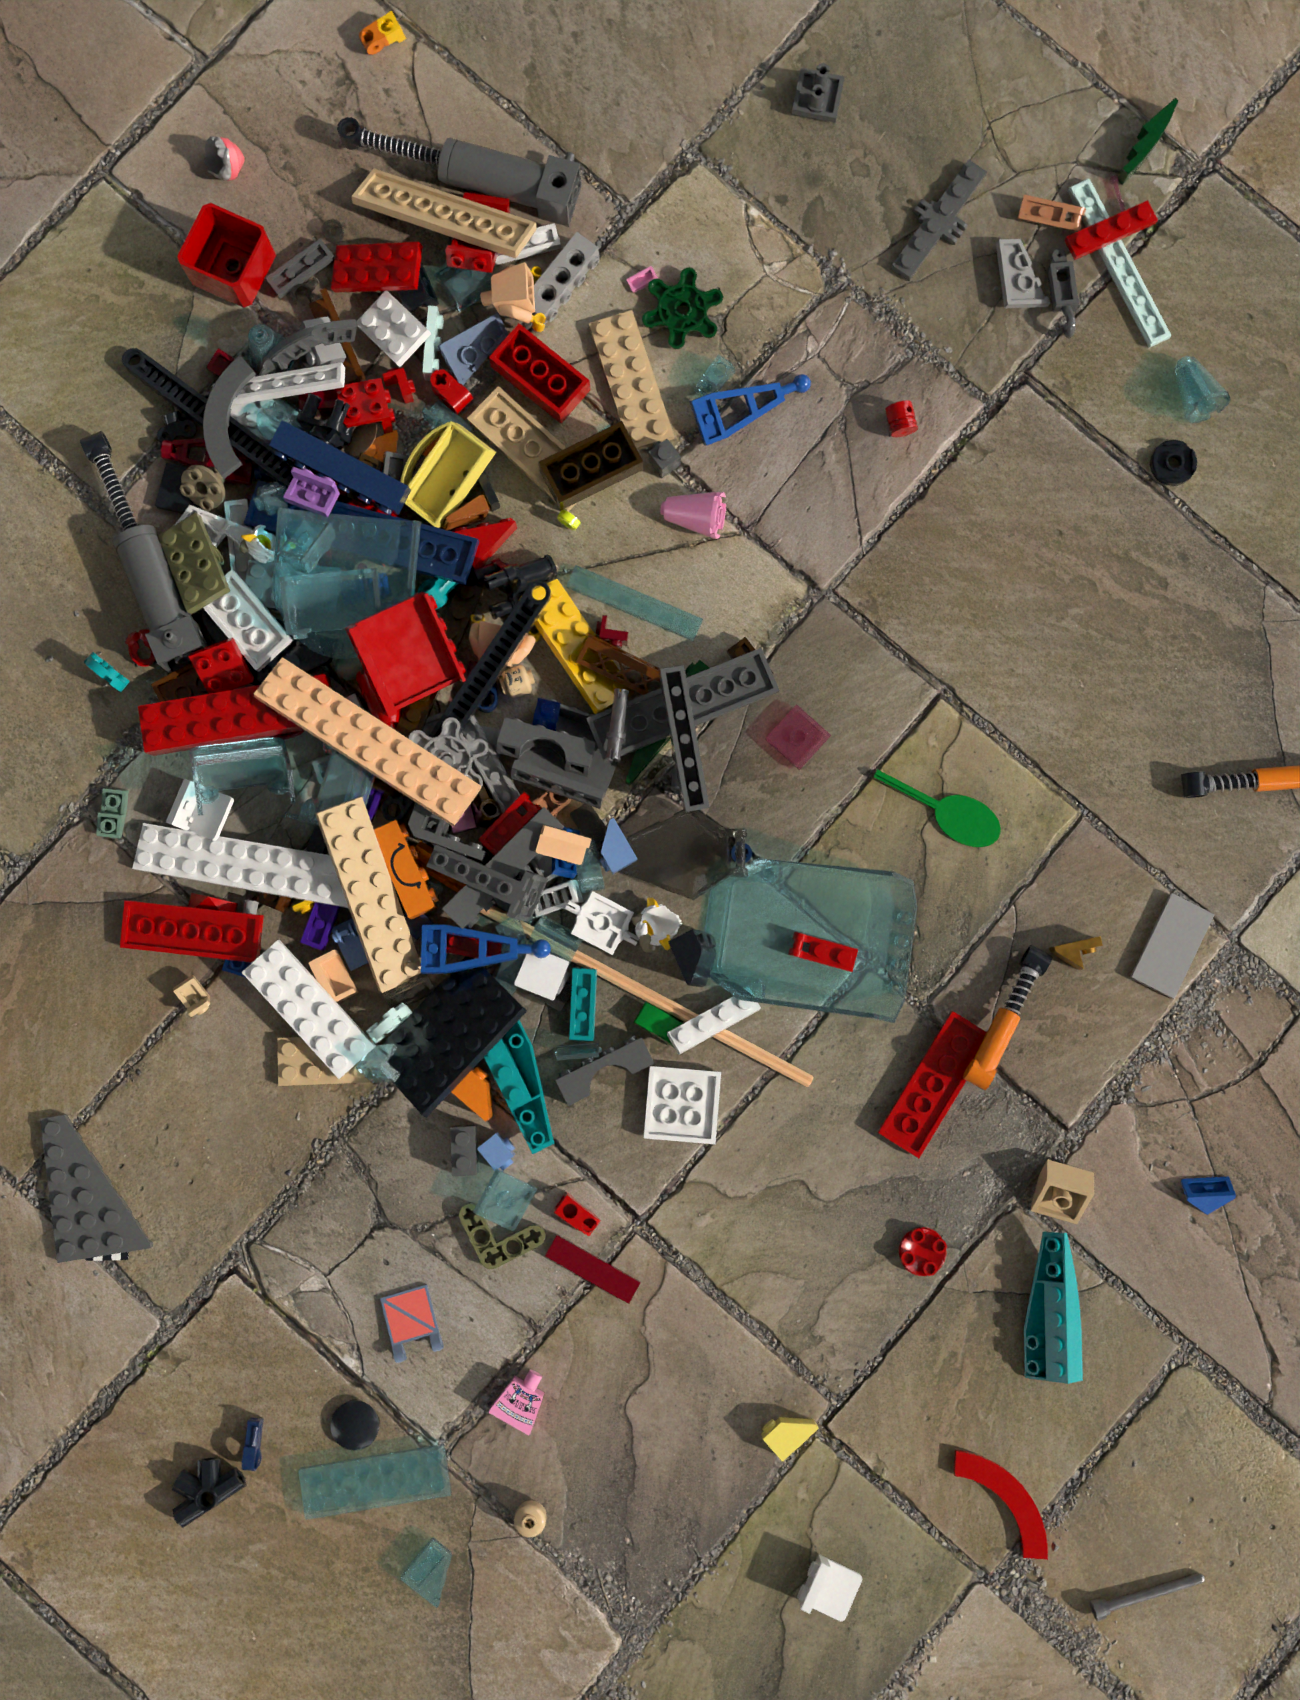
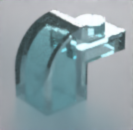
[575,841,605,894]

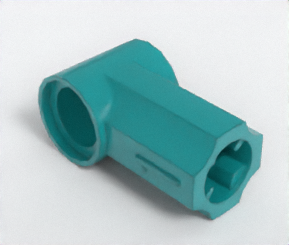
[418,577,458,610]

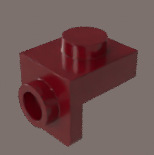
[596,615,629,648]

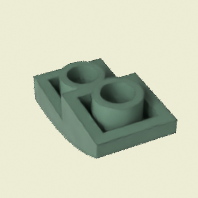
[96,788,129,839]

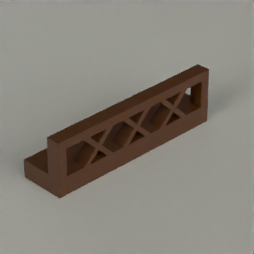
[308,288,365,385]
[576,633,661,695]

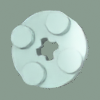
[366,1003,412,1043]

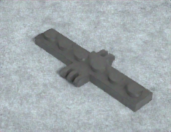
[891,159,987,281]

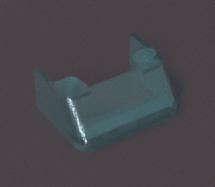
[189,737,296,816]
[284,742,375,828]

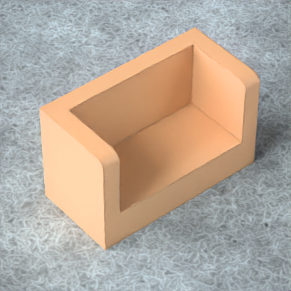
[308,950,358,1003]

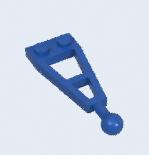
[689,374,811,446]
[421,925,551,974]

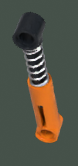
[1181,765,1300,798]
[963,945,1053,1091]

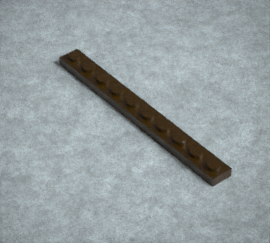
[371,582,483,797]

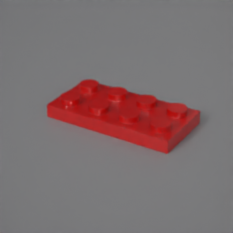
[331,242,423,293]

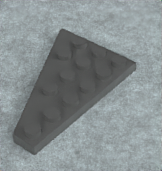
[40,1115,153,1263]

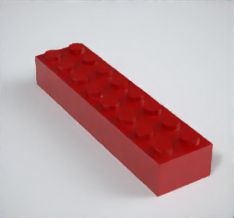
[138,674,332,756]

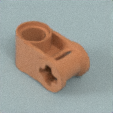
[532,791,571,817]

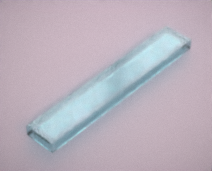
[567,565,703,641]

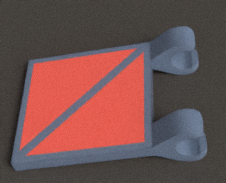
[380,1285,444,1363]

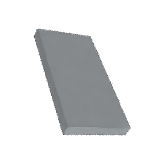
[1129,893,1215,999]

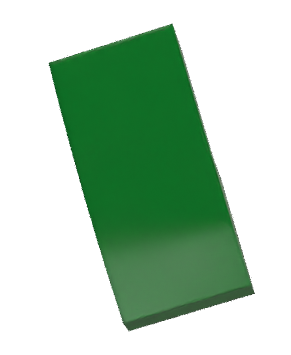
[633,1002,682,1048]

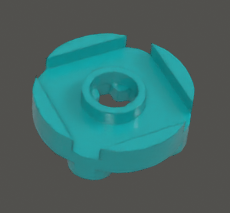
[84,652,130,692]

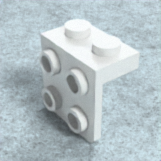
[166,779,234,841]
[797,1554,862,1621]

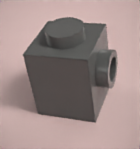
[649,439,681,478]

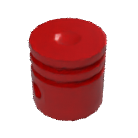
[885,400,918,438]

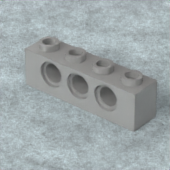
[532,232,600,325]

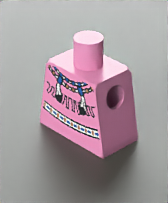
[488,1370,544,1435]

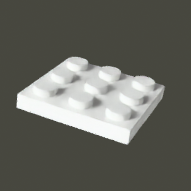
[644,1066,721,1144]

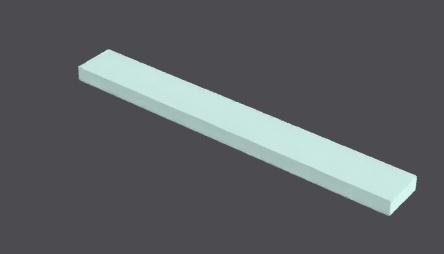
[1067,178,1171,348]

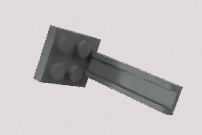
[426,845,548,922]

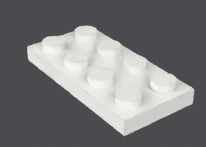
[203,569,293,672]

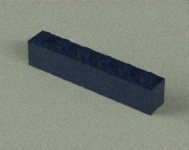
[269,420,411,515]

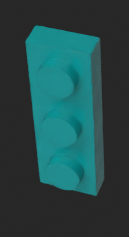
[569,968,597,1041]

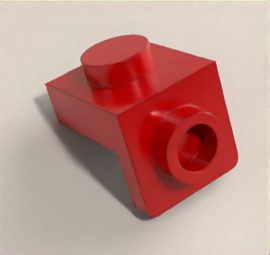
[382,368,416,404]

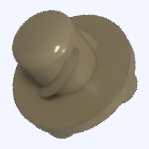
[180,465,225,511]

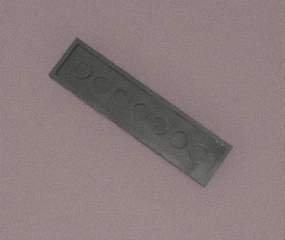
[586,648,780,763]

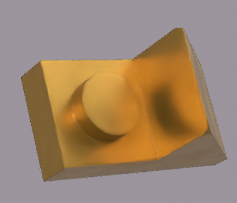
[1049,936,1103,970]

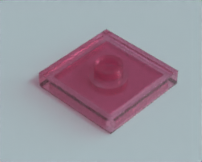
[765,704,831,771]

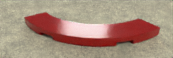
[953,1449,1048,1560]

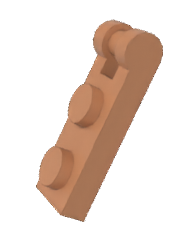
[1017,195,1086,232]

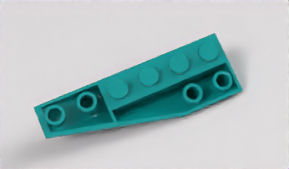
[484,1020,554,1155]
[1024,1231,1083,1384]

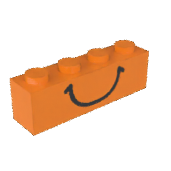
[374,820,439,919]

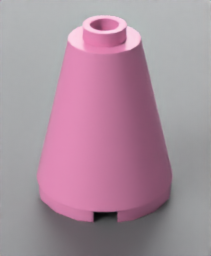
[660,492,726,539]

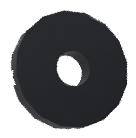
[1150,439,1198,486]

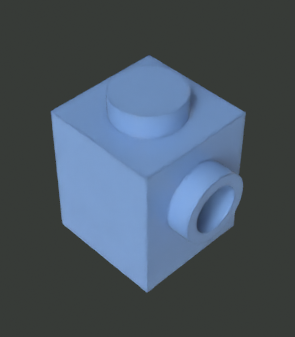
[477,1132,515,1171]

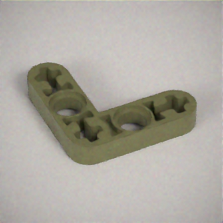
[459,1203,546,1270]

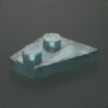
[401,1537,452,1608]

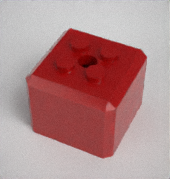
[177,203,276,308]

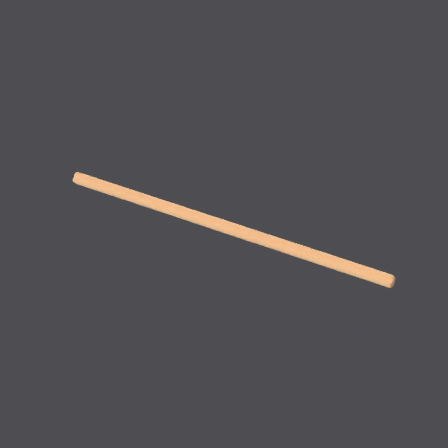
[480,905,813,1087]

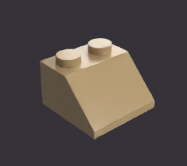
[1031,1159,1094,1224]

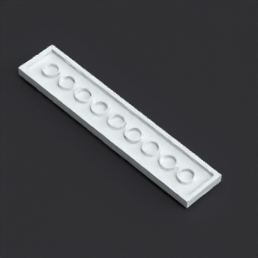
[132,823,349,908]

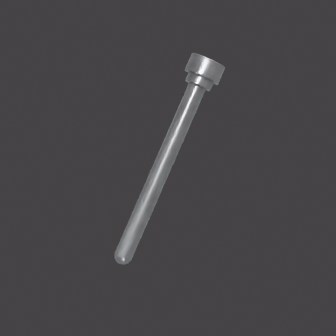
[1090,1573,1205,1621]

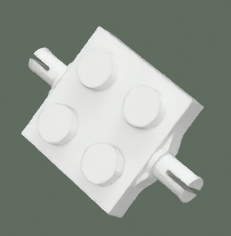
[564,891,639,955]

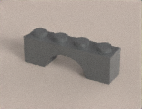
[496,718,596,777]
[556,1035,654,1106]

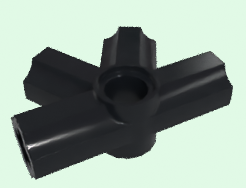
[172,1457,247,1528]

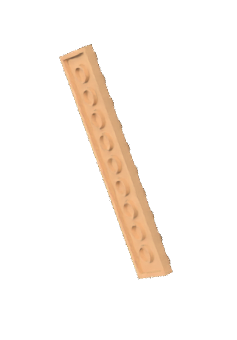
[254,657,481,827]

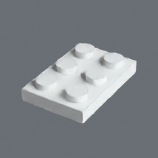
[356,291,431,367]

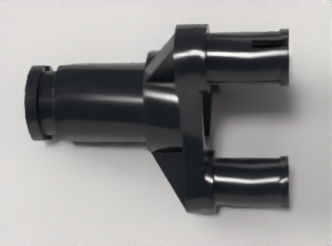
[296,393,354,475]
[472,554,557,620]

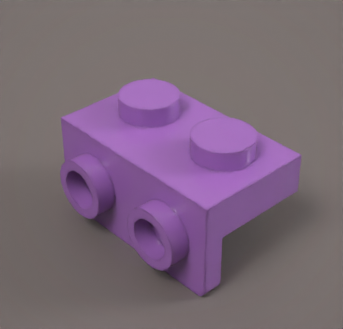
[283,467,340,518]

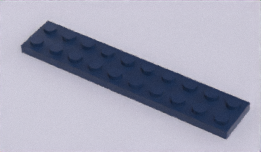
[244,480,479,585]

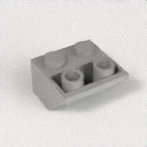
[298,316,346,369]

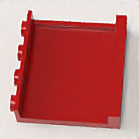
[344,592,466,717]

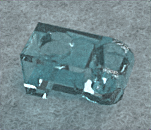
[694,354,735,396]

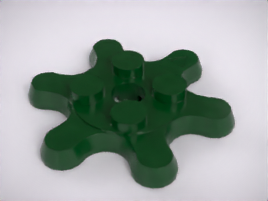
[642,267,723,350]

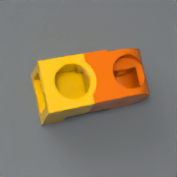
[359,11,406,55]

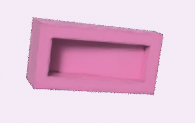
[626,266,658,293]

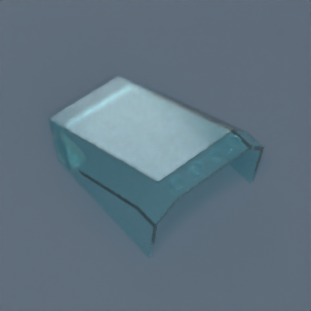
[704,858,917,1023]

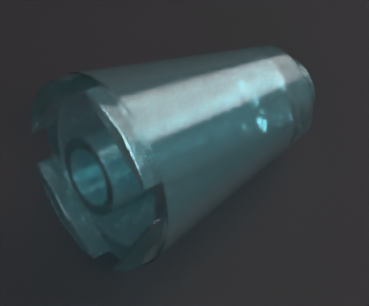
[248,324,294,372]
[1174,356,1231,423]

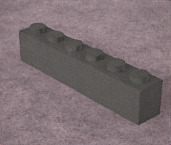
[658,665,710,812]
[442,807,564,929]

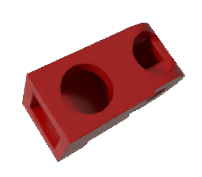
[554,1191,601,1236]

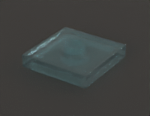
[473,1168,537,1231]

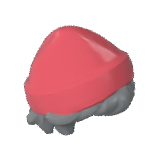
[204,136,244,181]

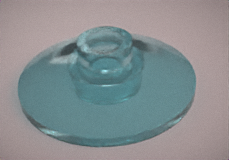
[256,400,302,441]

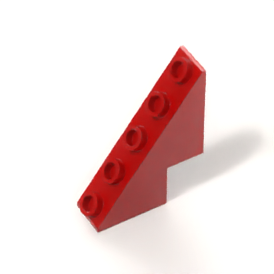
[454,518,517,570]

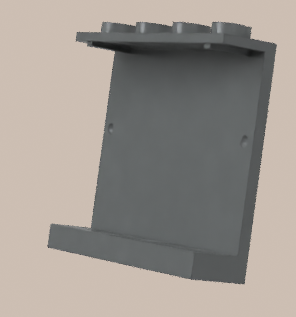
[511,697,618,809]

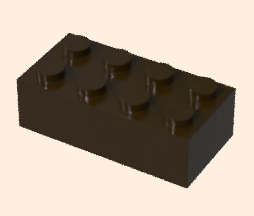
[538,421,643,511]

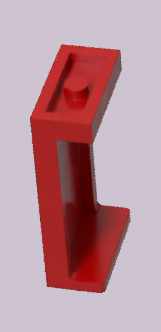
[445,192,510,273]

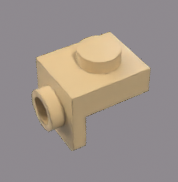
[173,975,210,1017]

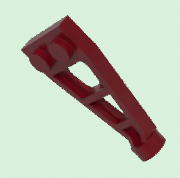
[161,438,254,485]

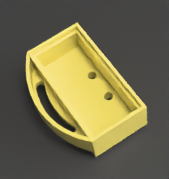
[400,421,496,528]

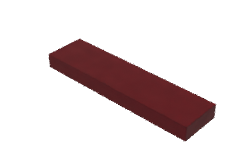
[545,1234,641,1304]

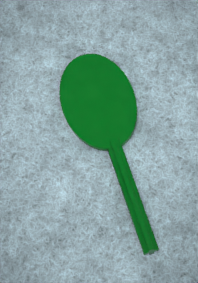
[873,769,1001,848]

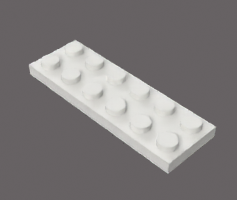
[242,940,376,1079]

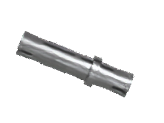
[605,688,629,762]

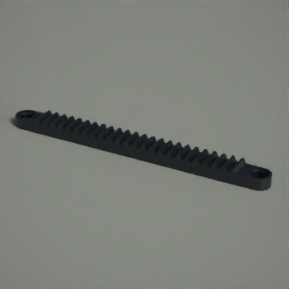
[122,348,336,511]
[382,581,551,822]

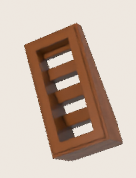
[442,494,490,531]

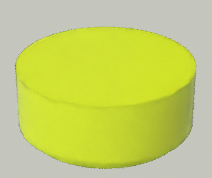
[557,509,580,530]

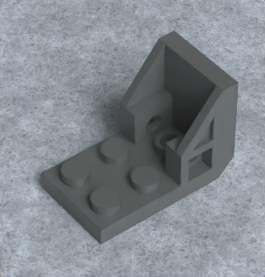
[408,803,489,864]

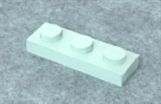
[423,306,443,381]

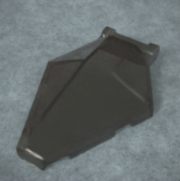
[618,810,748,900]

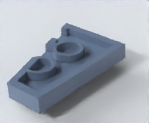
[437,313,508,385]

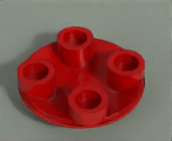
[899,1227,947,1276]

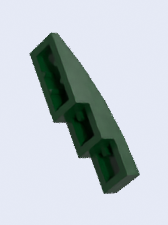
[1116,98,1178,185]

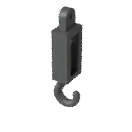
[1047,249,1079,338]

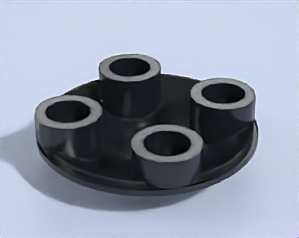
[331,1399,380,1451]

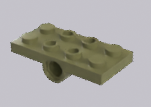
[158,513,230,614]

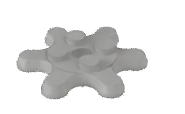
[409,717,488,787]

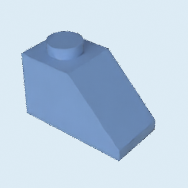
[599,818,637,875]

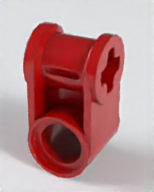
[430,369,473,415]

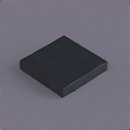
[155,462,203,514]

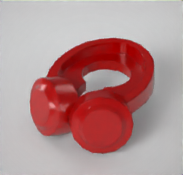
[125,629,156,667]

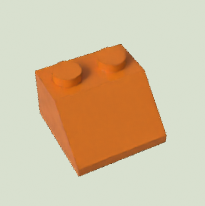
[452,1066,493,1122]

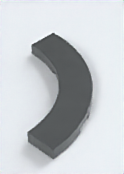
[256,319,357,376]
[203,356,256,479]

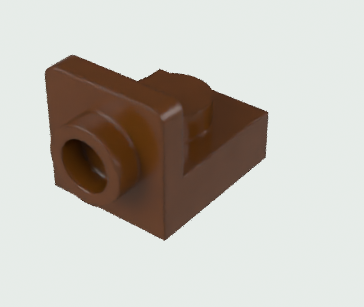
[256,892,294,913]

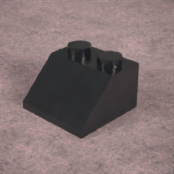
[668,929,717,987]

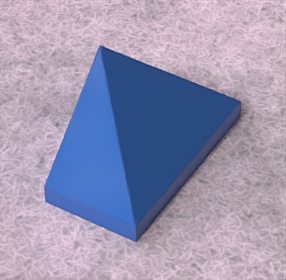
[1181,1177,1236,1215]

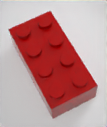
[489,323,590,424]

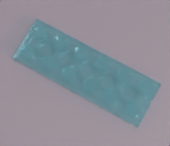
[298,1444,452,1520]

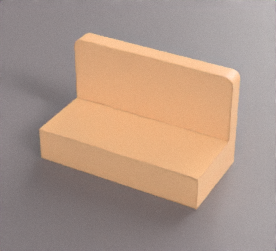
[535,825,591,865]

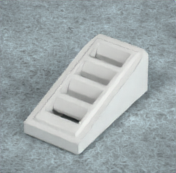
[534,880,583,917]

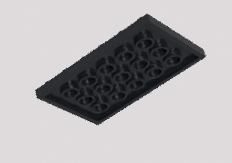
[371,956,527,1118]

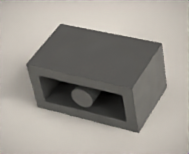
[450,1125,479,1176]

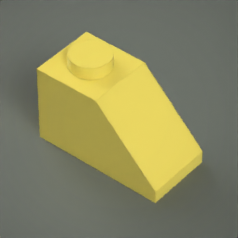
[761,1417,819,1462]

